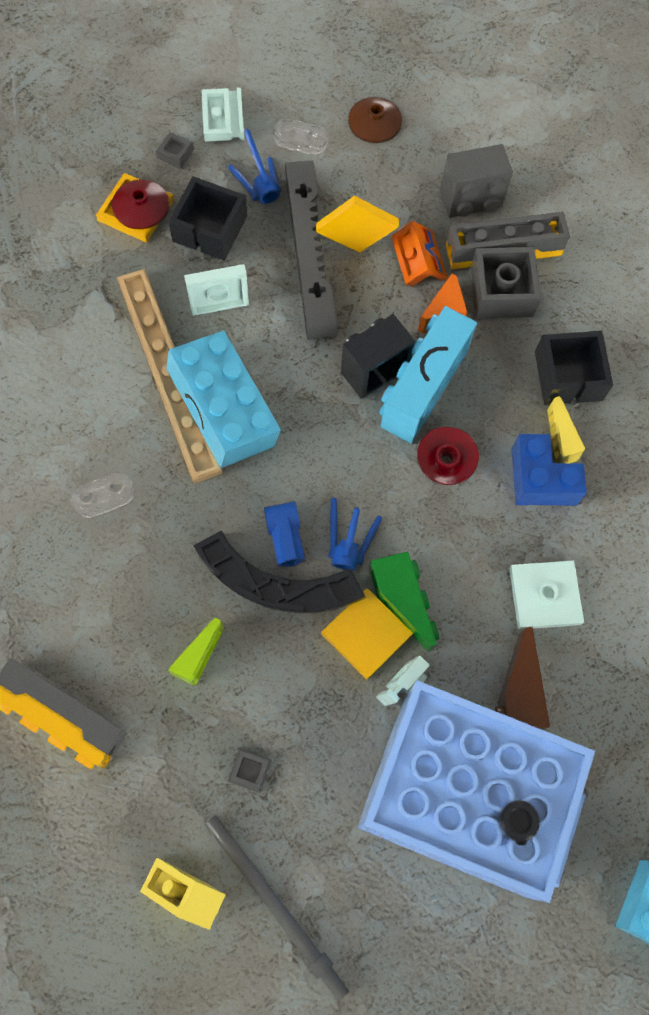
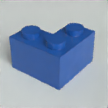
[512,434,587,506]

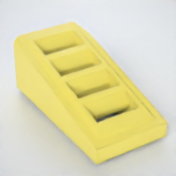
[547,396,585,463]

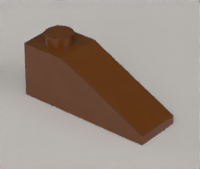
[495,626,550,730]

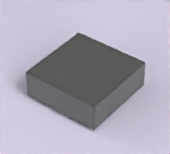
[156,132,194,169]
[228,748,272,793]

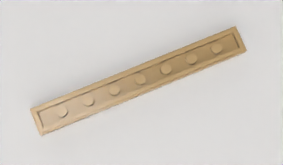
[117,269,223,484]

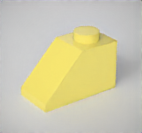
[140,858,226,930]

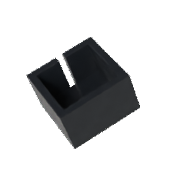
[168,176,247,261]
[341,314,415,399]
[535,330,613,405]

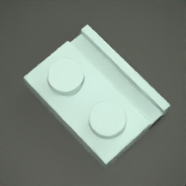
[202,88,244,142]
[376,656,430,706]

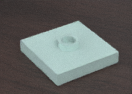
[184,264,249,315]
[509,560,584,630]

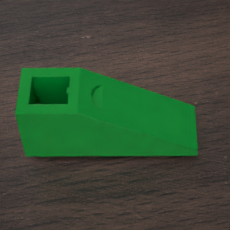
[369,551,439,652]

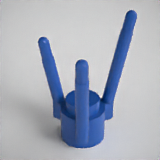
[228,129,281,204]
[328,498,382,571]

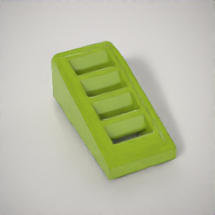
[168,618,224,686]

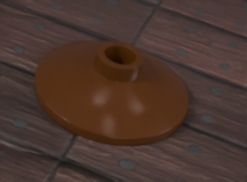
[348,97,402,143]

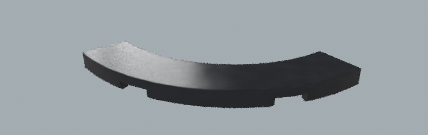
[193,531,366,613]

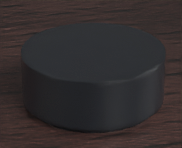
[498,800,540,842]

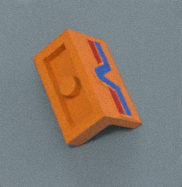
[391,221,448,287]

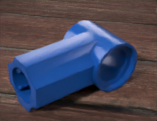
[264,501,305,567]

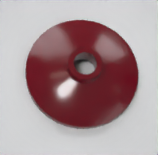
[112,180,169,229]
[417,427,479,485]

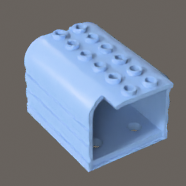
[358,680,595,903]

